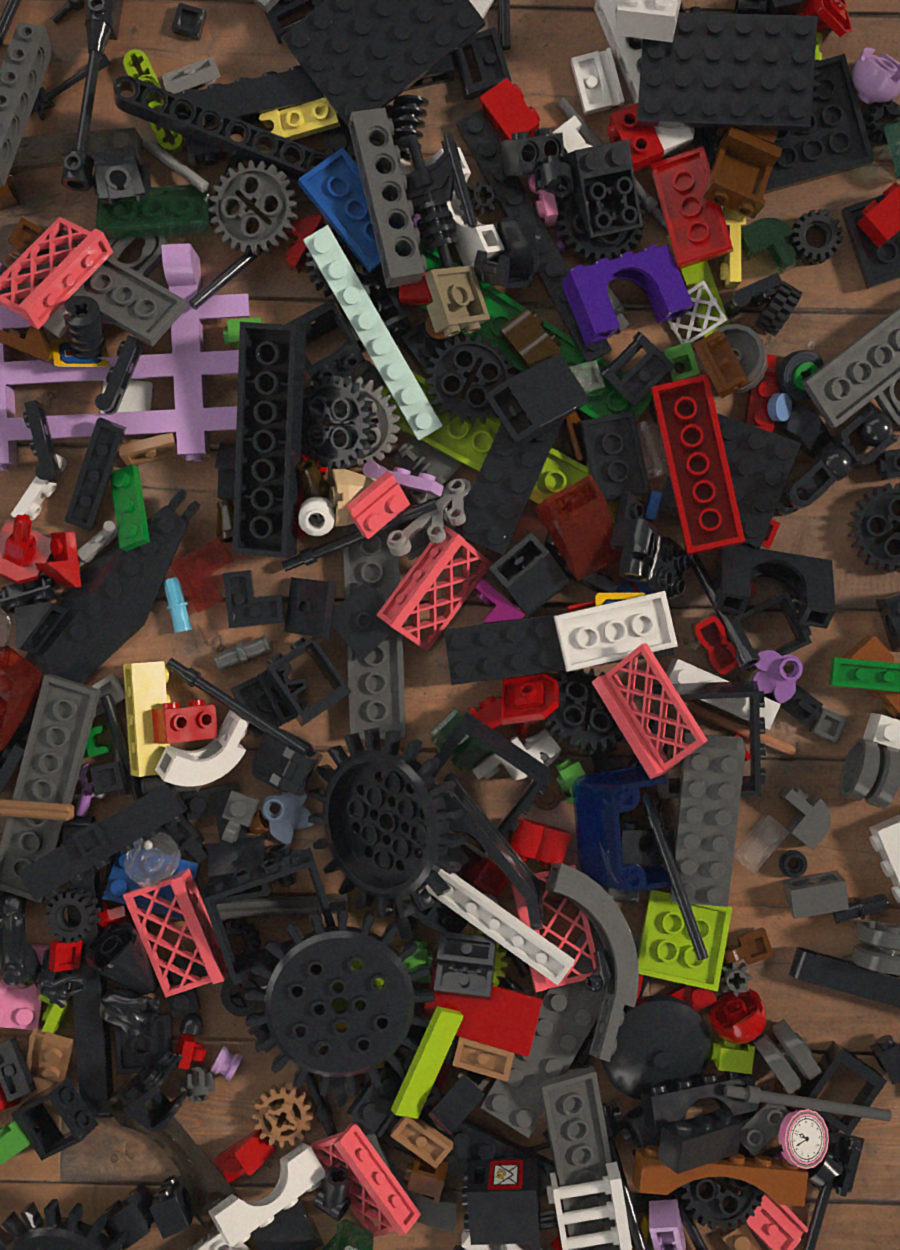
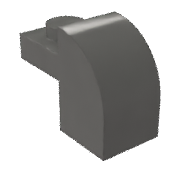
[778,786,830,850]

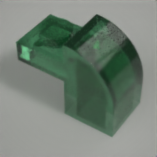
[741,218,797,275]
[322,1219,374,1250]

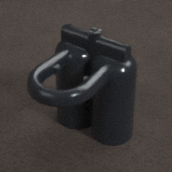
[38,949,89,1008]

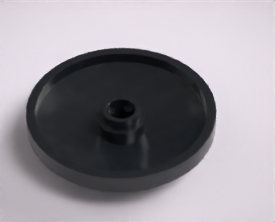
[601,995,711,1100]

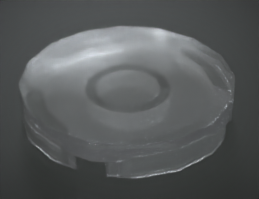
[124,832,181,887]

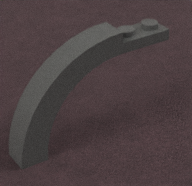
[545,862,639,1062]
[352,1068,457,1231]

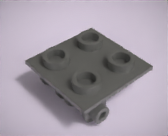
[393,437,462,485]

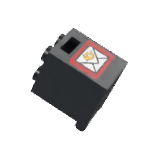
[462,1158,541,1250]

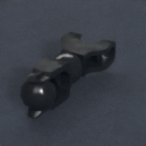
[775,405,899,516]

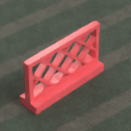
[0,217,113,329]
[377,525,493,652]
[592,643,708,779]
[510,865,597,992]
[123,868,229,997]
[309,1123,421,1238]

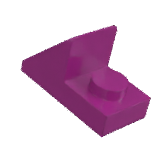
[475,579,525,623]

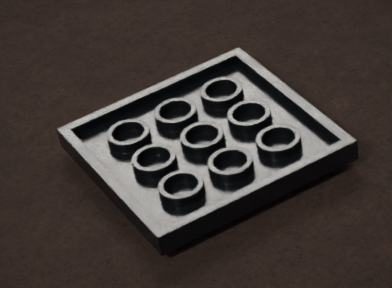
[658,413,801,548]

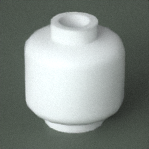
[298,497,335,536]

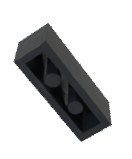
[657,1109,743,1174]

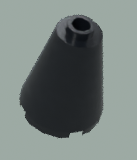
[86,921,160,996]

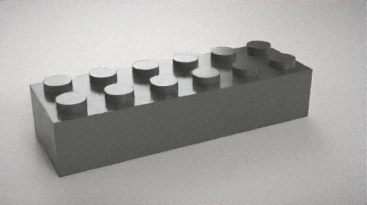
[670,733,746,907]

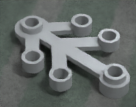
[387,479,472,556]

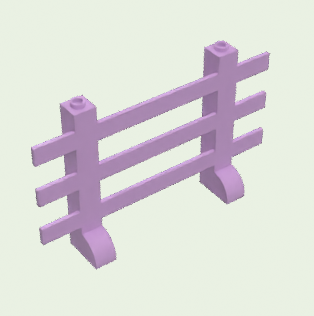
[0,243,250,472]

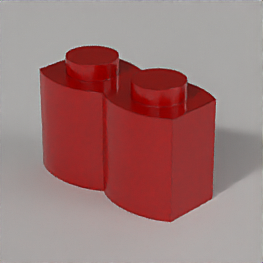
[691,615,738,675]
[509,817,571,869]

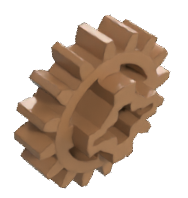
[252,1083,314,1148]

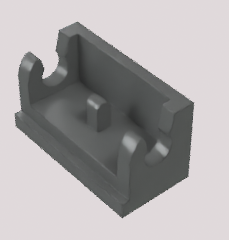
[783,870,849,919]

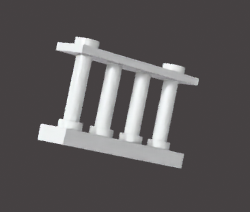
[546,1162,632,1250]

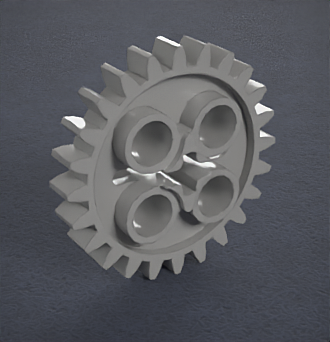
[316,376,401,468]

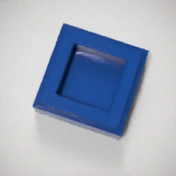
[642,490,663,522]

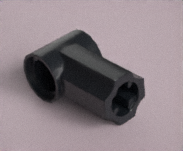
[314,1165,351,1222]

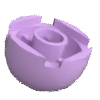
[852,48,900,104]

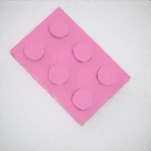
[0,943,50,1030]

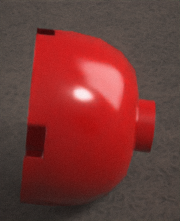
[708,989,766,1044]

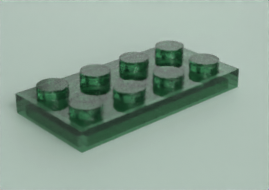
[95,184,211,239]

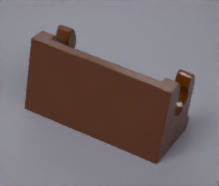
[693,331,750,398]

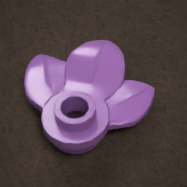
[752,650,803,704]

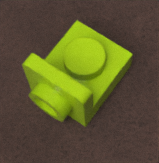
[38,993,73,1034]

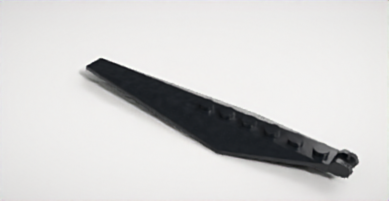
[0,489,201,758]

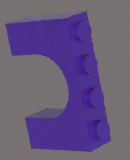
[561,245,693,345]

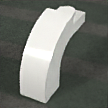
[155,710,249,787]

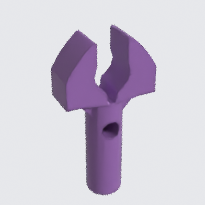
[76,764,94,817]

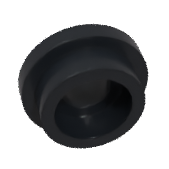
[779,850,807,878]

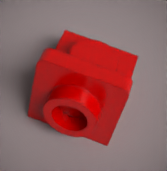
[463,853,509,898]

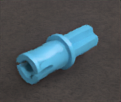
[163,577,192,633]

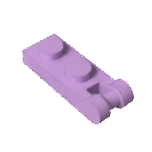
[363,461,444,497]

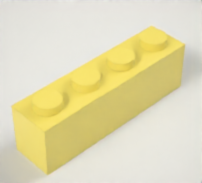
[123,661,171,777]

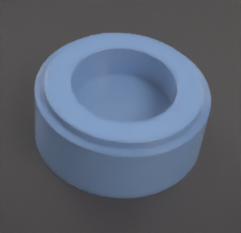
[767,393,792,421]

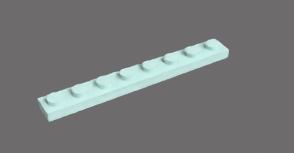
[303,225,442,440]

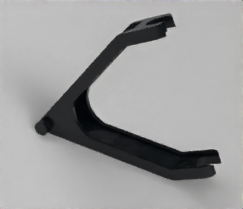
[395,773,545,940]

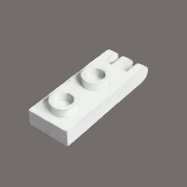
[11,454,67,520]

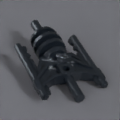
[379,132,478,268]

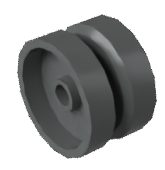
[702,324,768,394]
[840,738,900,808]
[852,920,900,975]
[752,1019,822,1095]

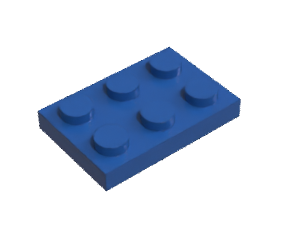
[103,848,201,920]

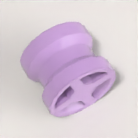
[210,1046,243,1082]

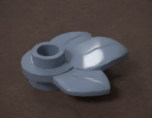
[261,793,313,844]

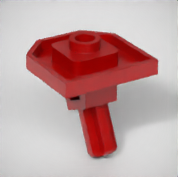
[794,0,852,38]
[0,514,53,584]
[501,673,559,738]

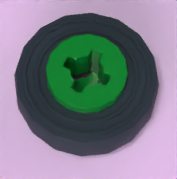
[776,350,824,401]

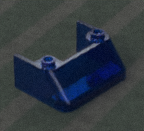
[572,766,671,893]

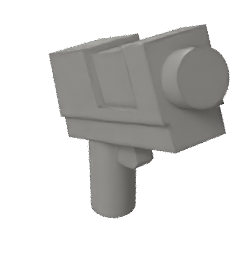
[77,521,118,565]

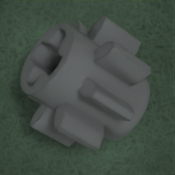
[720,962,753,996]
[180,1067,216,1102]

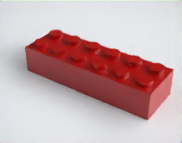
[651,374,745,556]

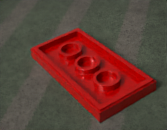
[649,146,734,269]
[423,968,543,1057]

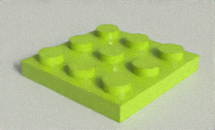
[637,889,732,992]

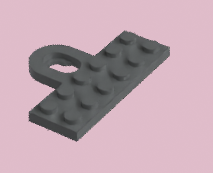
[22,220,188,347]
[801,306,900,428]

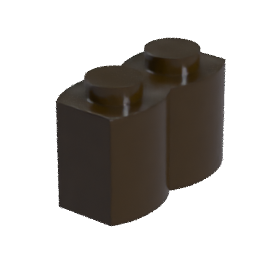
[499,308,561,370]

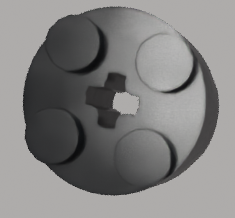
[103,1183,155,1250]

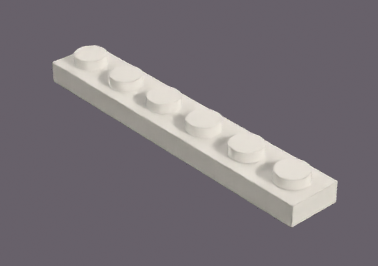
[426,869,575,985]

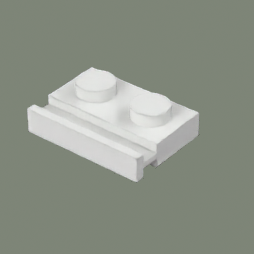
[571,48,625,116]

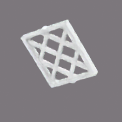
[668,281,727,344]

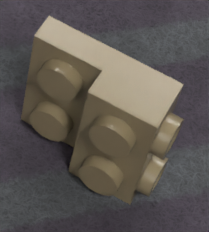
[424,265,490,337]

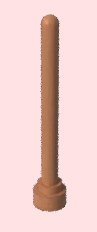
[670,700,796,756]

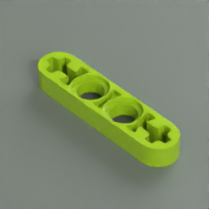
[123,49,185,155]

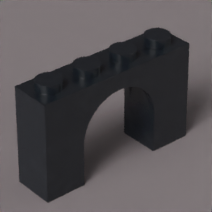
[715,545,836,629]

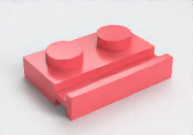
[345,471,410,539]
[745,1193,809,1250]

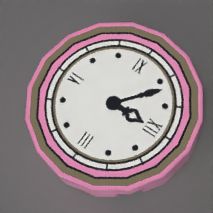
[778,1108,829,1169]

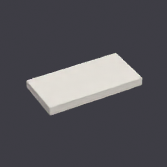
[553,591,678,672]

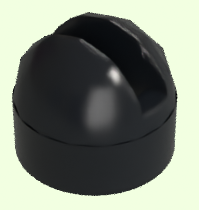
[179,1013,203,1035]

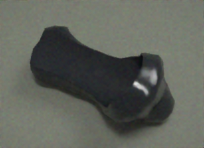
[0,893,41,989]

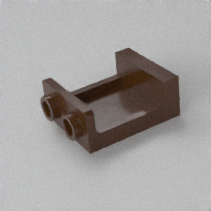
[703,127,782,219]

